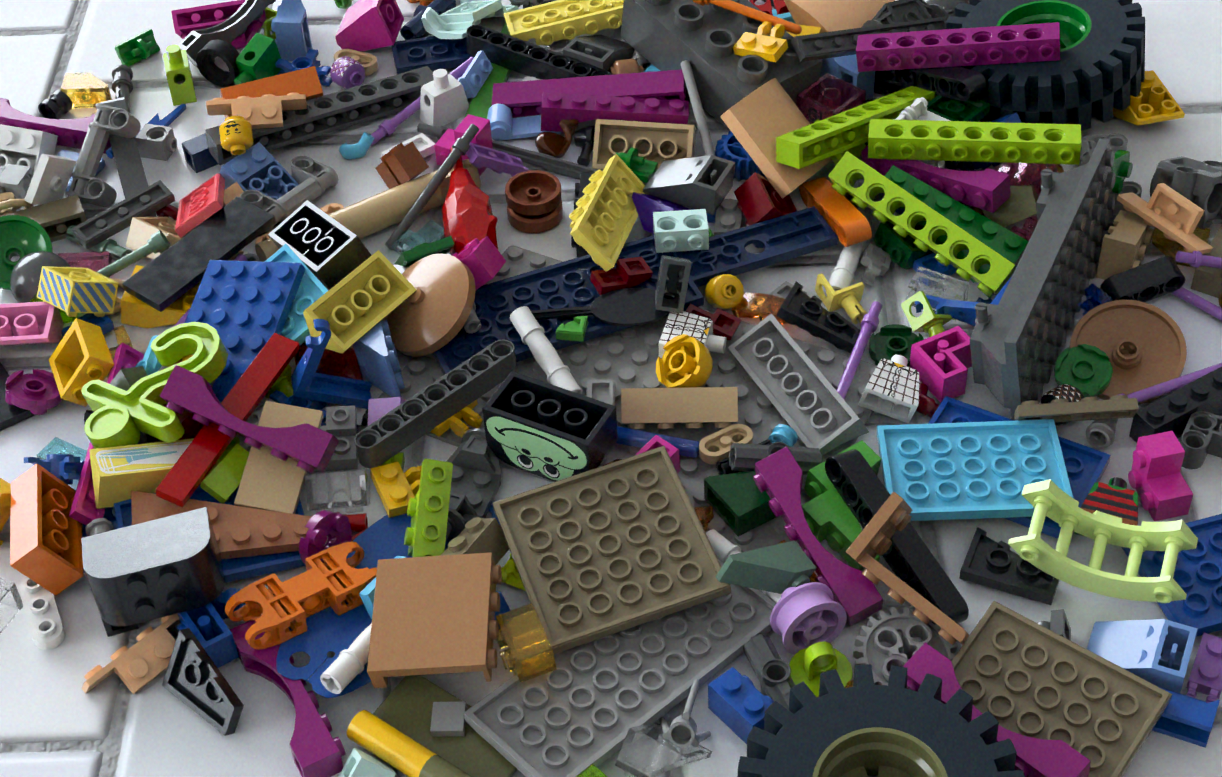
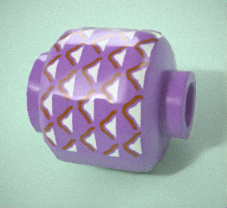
[330,56,365,89]

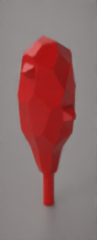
[442,147,498,255]

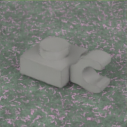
[861,243,891,286]

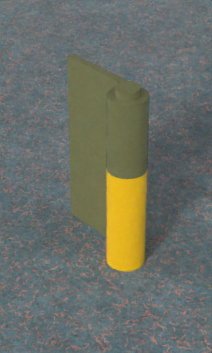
[347,675,517,777]

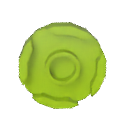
[789,641,853,697]

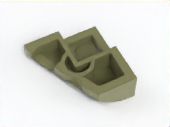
[982,185,1039,227]

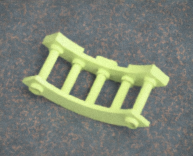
[1008,479,1198,603]

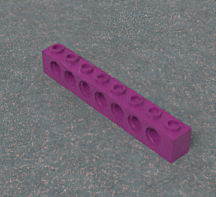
[856,22,1060,72]

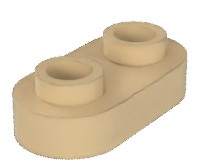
[334,49,378,76]
[699,424,753,464]

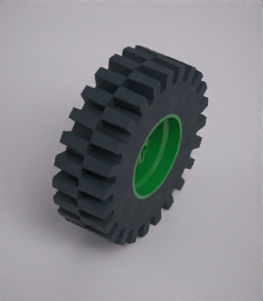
[946,0,1145,131]

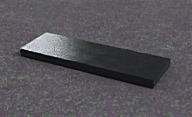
[122,196,276,312]

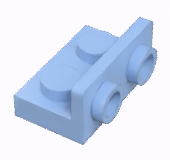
[457,50,493,99]

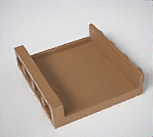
[367,552,502,688]

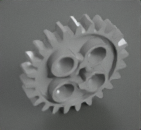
[853,606,958,686]

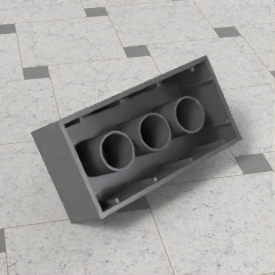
[621,0,823,131]

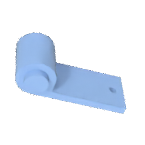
[487,104,561,140]

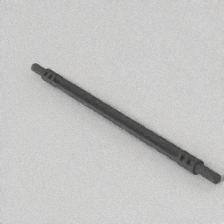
[417,123,683,206]

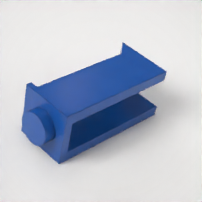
[1152,687,1220,748]

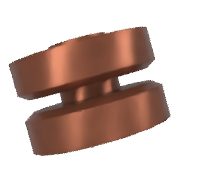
[505,170,563,233]

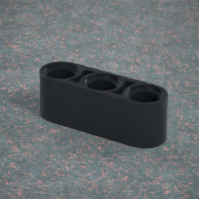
[1100,256,1186,302]

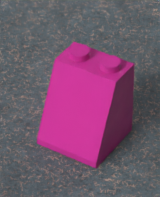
[335,0,404,52]

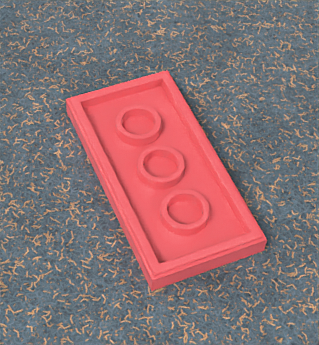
[175,173,225,238]

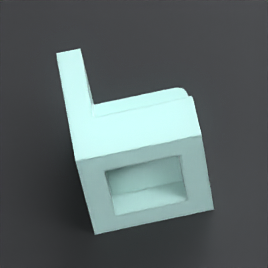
[338,748,396,777]

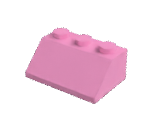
[0,301,64,346]

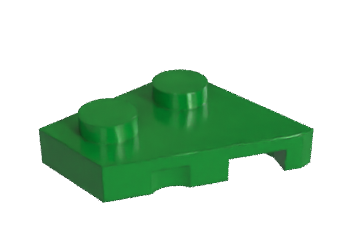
[1111,150,1133,194]

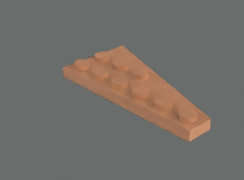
[131,490,312,559]

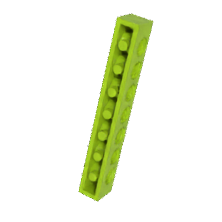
[776,86,935,169]
[868,119,1081,165]
[828,151,1016,297]

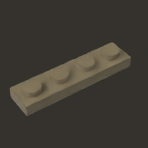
[1014,395,1139,422]

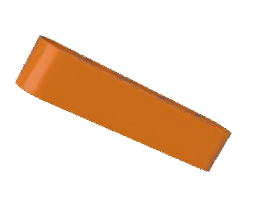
[799,177,872,247]

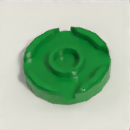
[1054,344,1113,398]

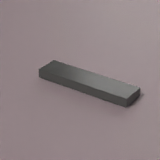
[72,180,175,250]

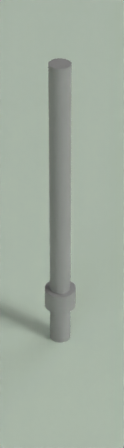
[680,60,716,156]

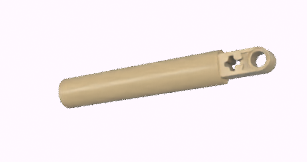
[255,159,481,262]

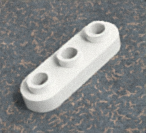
[19,577,65,650]

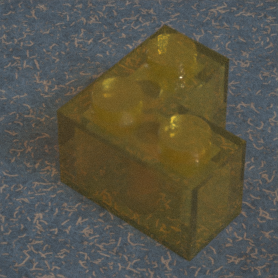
[496,603,557,683]

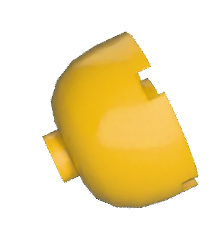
[656,334,713,388]

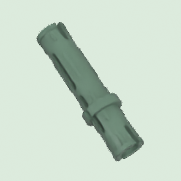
[66,225,132,261]

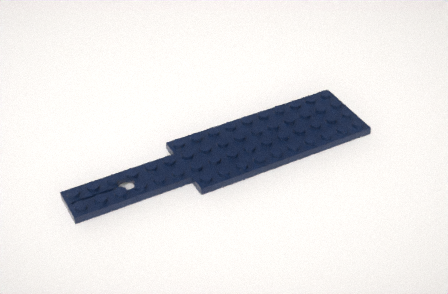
[433,206,838,375]

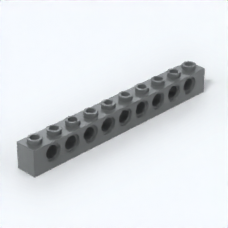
[205,66,434,165]

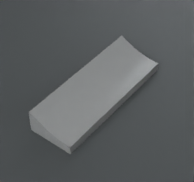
[728,313,869,456]

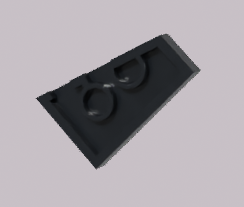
[776,281,861,353]
[959,527,1059,605]
[162,628,244,736]

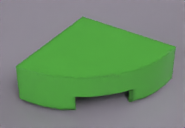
[556,316,588,342]

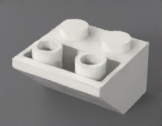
[0,124,58,175]

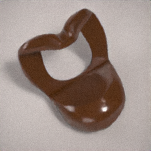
[535,119,579,158]

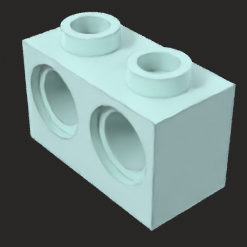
[653,209,709,253]

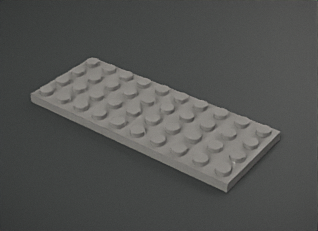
[464,559,776,777]

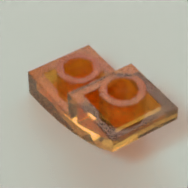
[731,292,787,324]

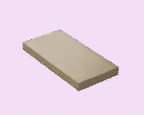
[234,401,323,514]

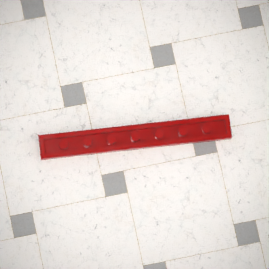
[156,333,299,508]

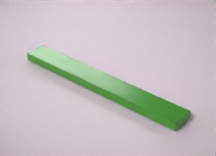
[464,23,511,119]

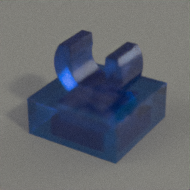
[1081,283,1112,316]

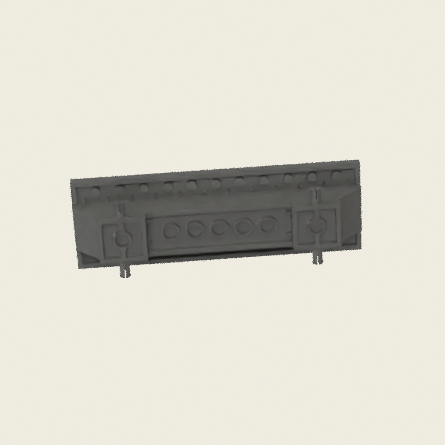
[970,139,1116,420]

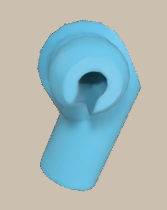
[339,132,375,160]

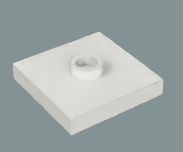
[24,153,77,205]

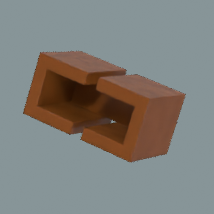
[375,142,429,189]

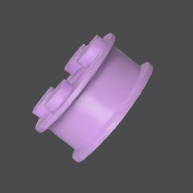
[770,582,847,655]

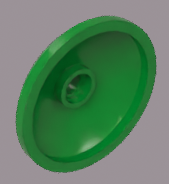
[0,215,53,290]

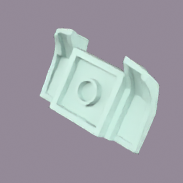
[421,0,519,39]

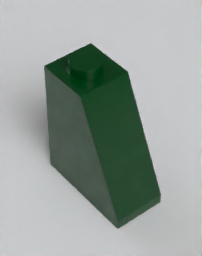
[704,471,776,537]

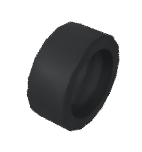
[196,39,240,86]

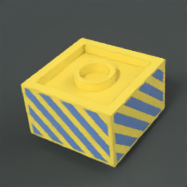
[37,266,119,317]

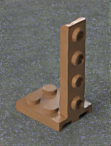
[846,491,969,645]

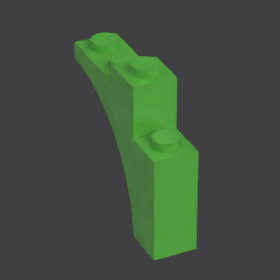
[802,440,882,571]

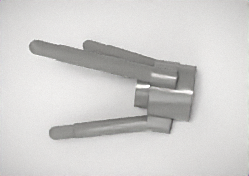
[659,679,711,748]

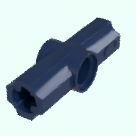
[400,0,456,40]

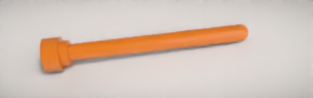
[693,0,802,35]

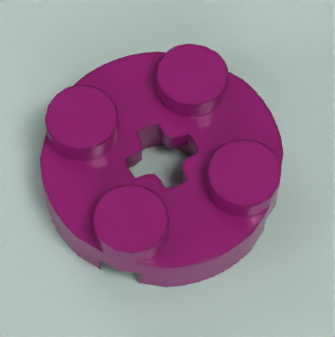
[5,369,62,415]
[299,510,352,565]

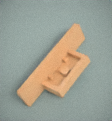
[206,93,307,129]
[1116,183,1213,254]
[82,613,180,695]

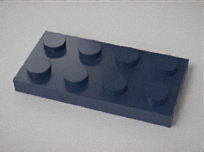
[391,36,474,74]

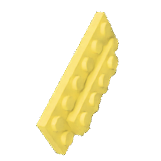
[503,0,624,46]
[569,154,647,272]

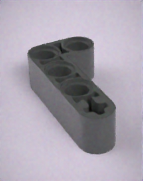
[1180,411,1222,469]

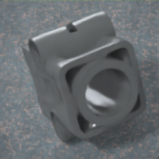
[1150,156,1222,229]

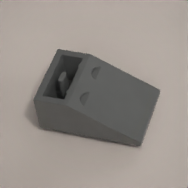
[563,34,635,71]
[643,155,735,215]

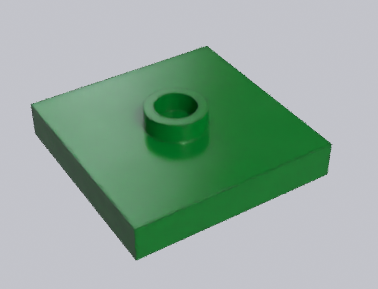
[394,236,455,267]

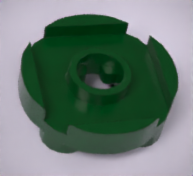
[869,324,924,367]

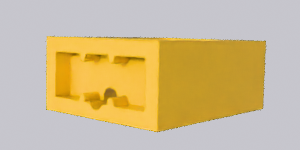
[49,318,114,407]

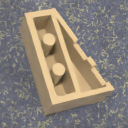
[1096,210,1154,280]

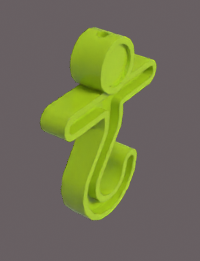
[81,322,228,449]

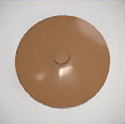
[382,254,475,357]
[1070,300,1187,404]

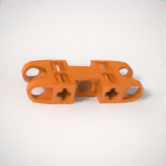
[225,541,377,650]

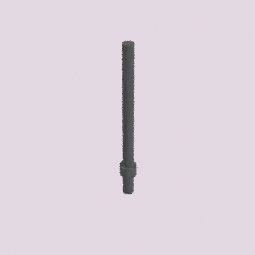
[385,124,479,250]

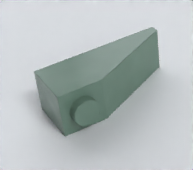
[716,540,817,594]

